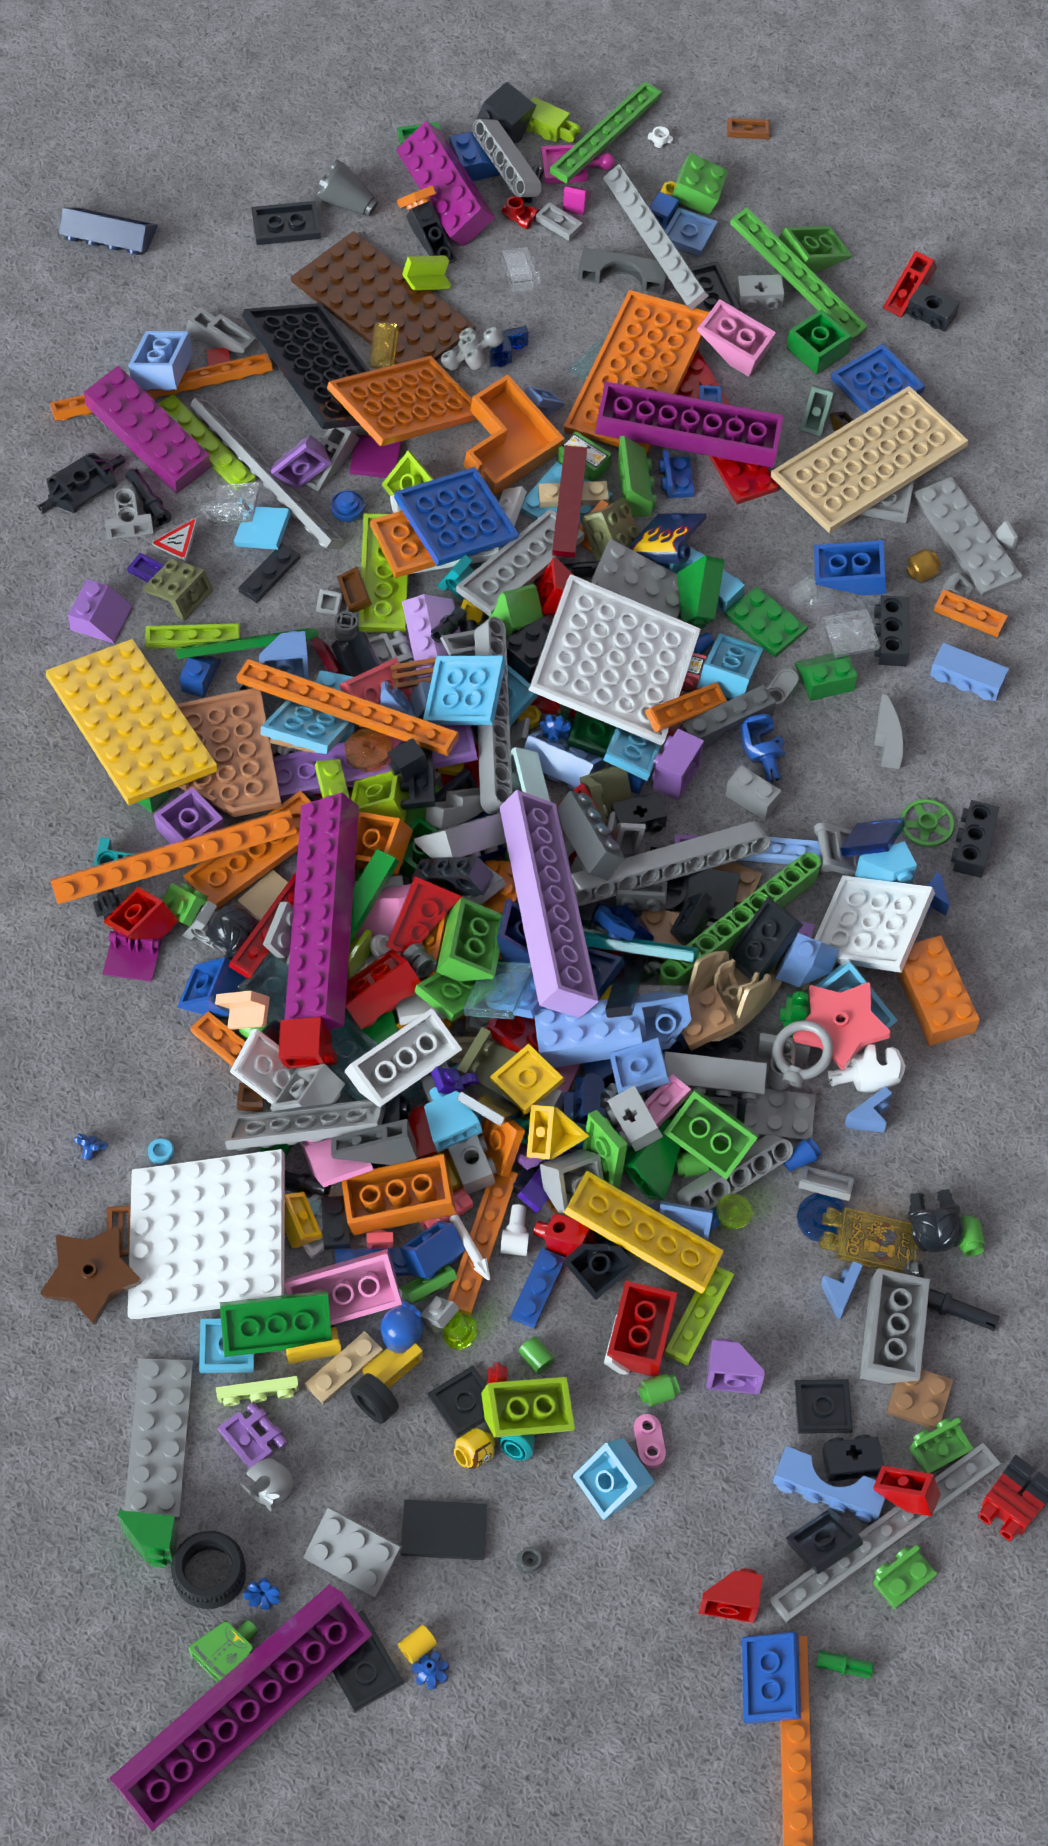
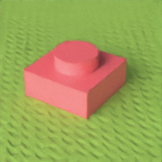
[367,1230,393,1249]

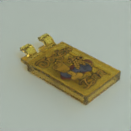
[819,1207,917,1274]

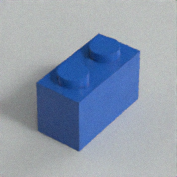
[400,1221,466,1279]

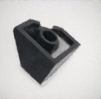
[562,1243,636,1300]

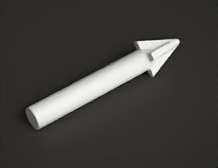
[449,1214,490,1280]

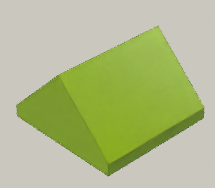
[381,451,434,496]

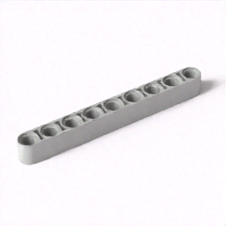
[474,617,512,814]
[571,821,771,906]

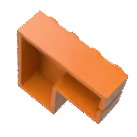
[463,374,565,496]

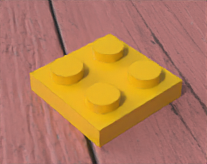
[490,1044,564,1115]

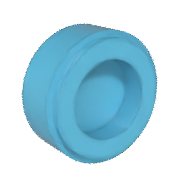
[148,1138,174,1165]

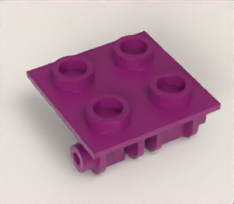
[102,930,163,982]

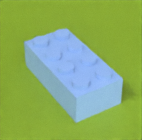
[535,999,643,1068]

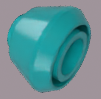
[500,1434,535,1461]

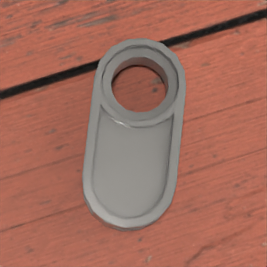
[767,669,798,710]

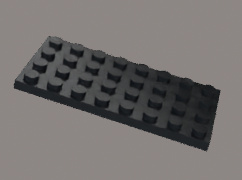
[242,303,370,429]

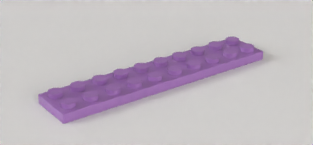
[273,725,478,802]

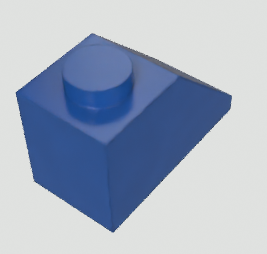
[180,655,221,698]

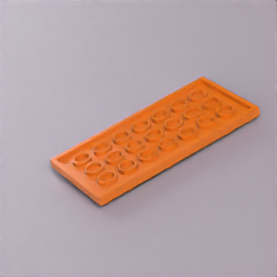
[563,290,710,456]

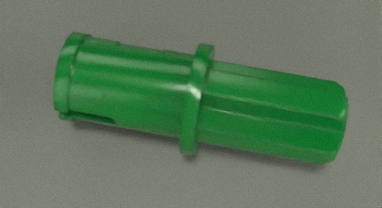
[816,1650,874,1679]

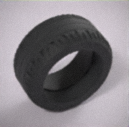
[171,1531,246,1609]

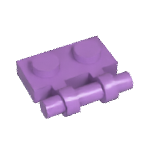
[218,1402,288,1469]

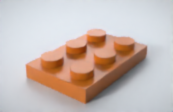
[370,511,437,578]

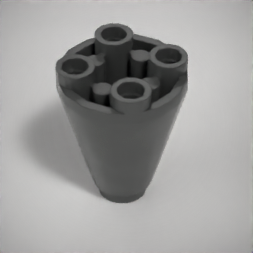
[317,160,378,216]

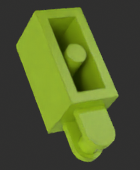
[526,97,581,143]

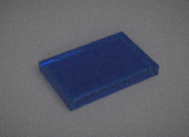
[840,817,905,857]

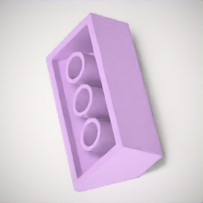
[402,594,461,679]

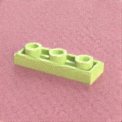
[216,1376,299,1406]

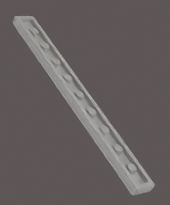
[603,164,709,310]
[190,398,345,549]
[769,1443,1001,1624]

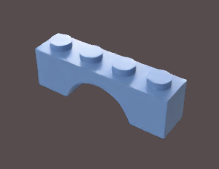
[773,1446,885,1523]

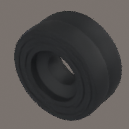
[350,1373,399,1424]

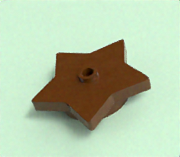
[40,1226,142,1325]

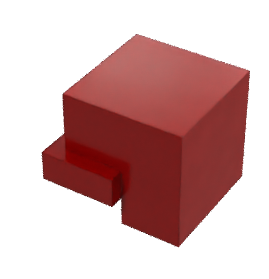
[278,1017,337,1069]

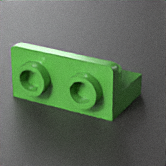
[873,1544,937,1610]

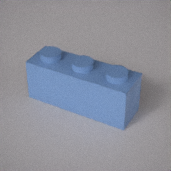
[930,643,1009,702]

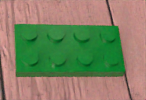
[219,1290,332,1357]

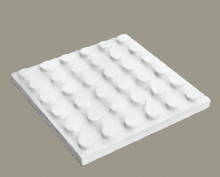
[528,574,701,746]
[128,1149,285,1319]

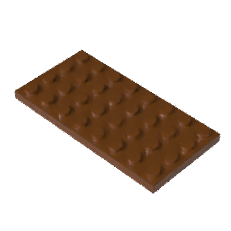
[291,231,476,364]

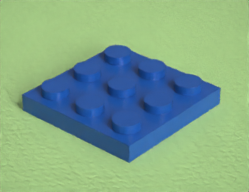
[831,344,925,413]

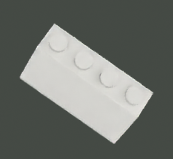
[345,1008,462,1107]

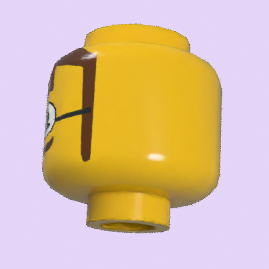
[454,1428,495,1469]

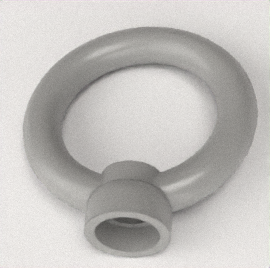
[773,1020,833,1087]

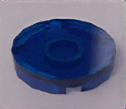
[796,1193,849,1243]

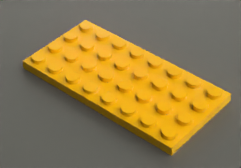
[46,639,217,805]

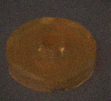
[344,728,393,772]

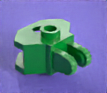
[779,991,811,1038]

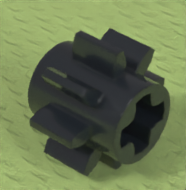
[93,890,123,919]

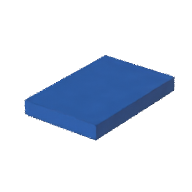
[742,1632,801,1723]

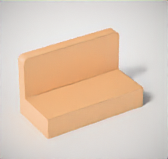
[215,991,270,1030]

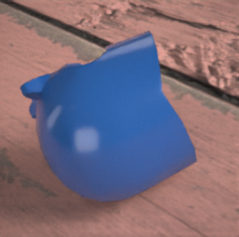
[380,1301,424,1353]

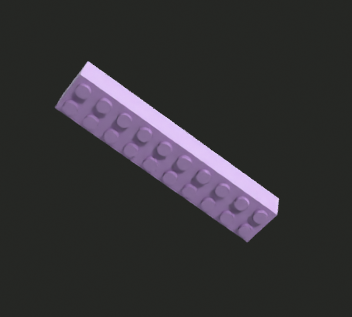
[499,790,599,1018]

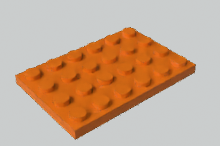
[327,356,478,446]

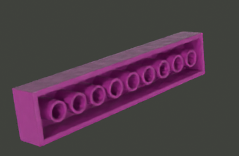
[285,792,359,1030]
[109,1584,372,1832]

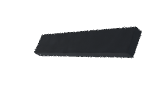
[605,954,646,1018]

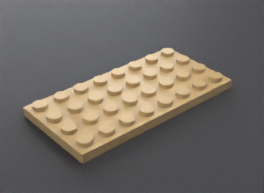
[771,386,969,534]

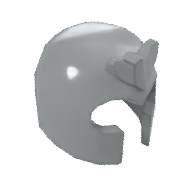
[240,1456,293,1511]

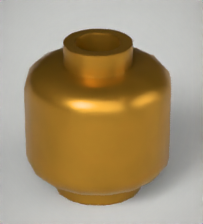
[905,549,942,583]

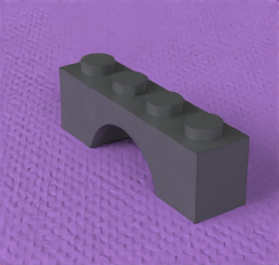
[578,247,667,295]
[681,684,776,749]

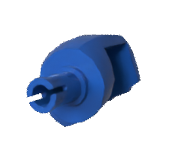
[741,714,786,783]

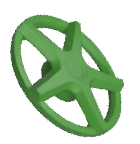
[900,799,955,847]

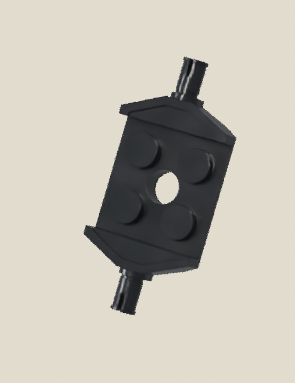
[37,453,126,514]

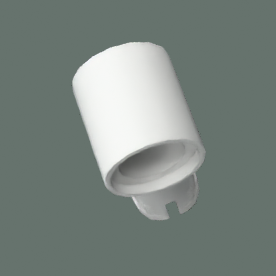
[500,1204,529,1256]

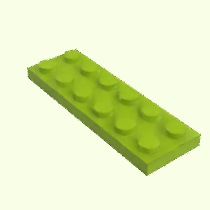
[359,514,408,633]

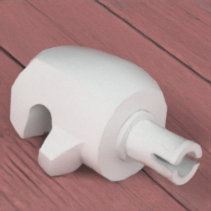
[828,1044,906,1093]

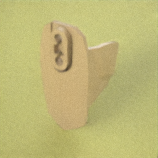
[687,951,782,1041]

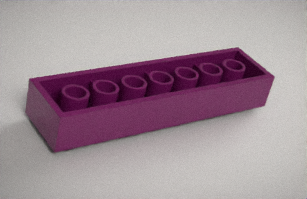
[595,381,784,468]

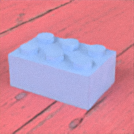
[128,331,193,391]

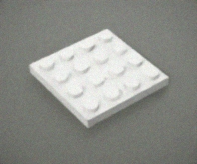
[815,875,935,973]

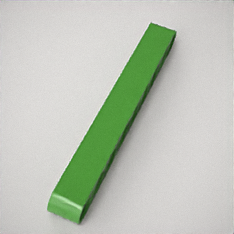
[659,852,821,993]

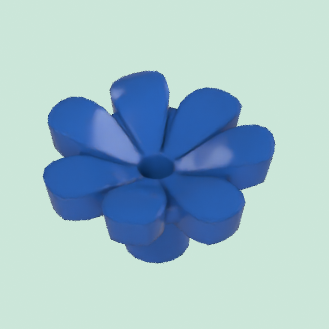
[540,715,572,742]
[74,1133,109,1160]
[243,1578,280,1610]
[412,1652,449,1690]

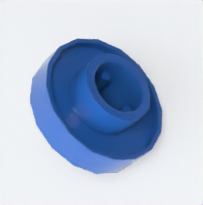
[331,490,365,522]

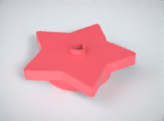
[793,982,891,1070]

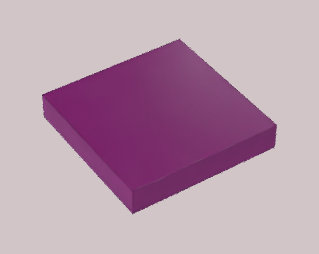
[350,434,401,478]

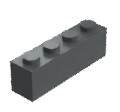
[557,791,625,881]

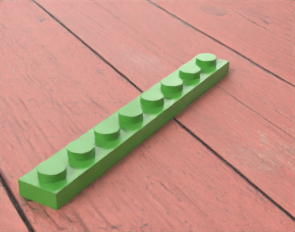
[549,82,662,184]
[730,207,868,343]

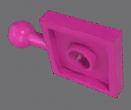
[541,145,615,184]

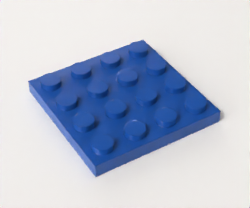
[394,467,519,566]

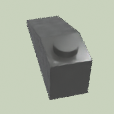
[331,1119,417,1165]

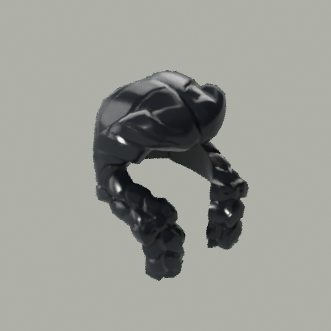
[205,905,260,961]
[907,1189,964,1252]

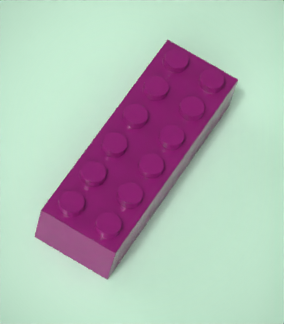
[396,121,495,246]
[84,365,210,494]

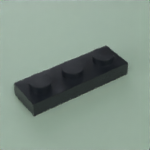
[238,543,300,603]

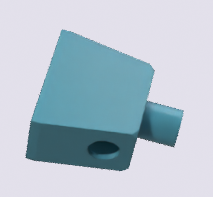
[424,1087,483,1153]

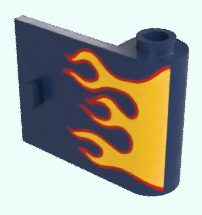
[630,513,707,564]

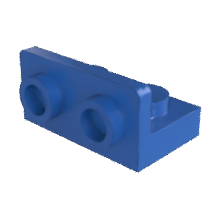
[658,450,695,498]

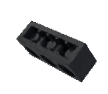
[874,595,909,667]
[950,800,1000,878]
[411,856,494,896]
[680,1031,750,1061]

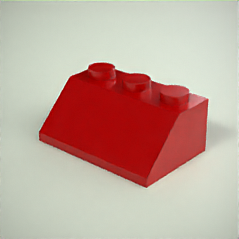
[345,949,421,1029]
[607,1280,678,1377]

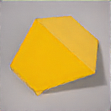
[527,1105,590,1160]

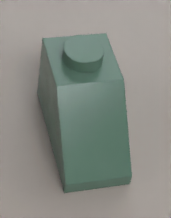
[800,385,836,436]

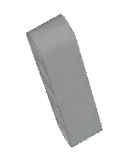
[472,119,541,197]
[677,1134,793,1210]

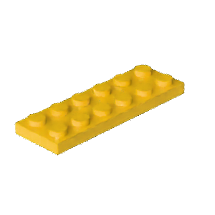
[564,1171,724,1294]

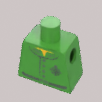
[188,1619,259,1682]

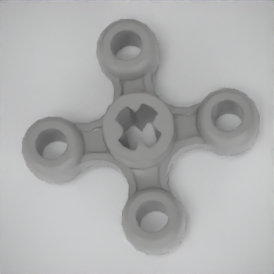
[441,326,504,371]

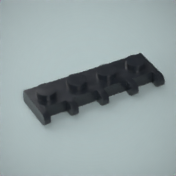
[399,721,436,810]

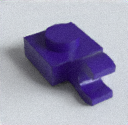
[431,1066,480,1094]

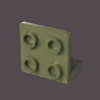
[580,497,639,560]
[143,559,214,621]
[579,766,632,826]
[457,1027,517,1096]

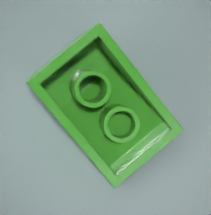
[779,226,853,274]

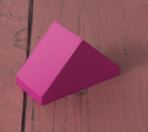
[563,186,592,215]

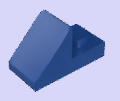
[925,873,949,917]

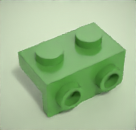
[161,883,208,926]
[909,1417,973,1474]

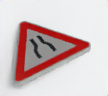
[152,518,198,561]

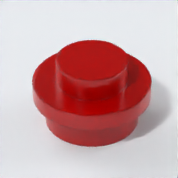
[487,1362,507,1383]

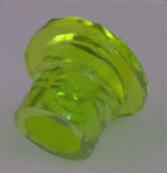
[717,1194,753,1230]
[442,1312,478,1350]

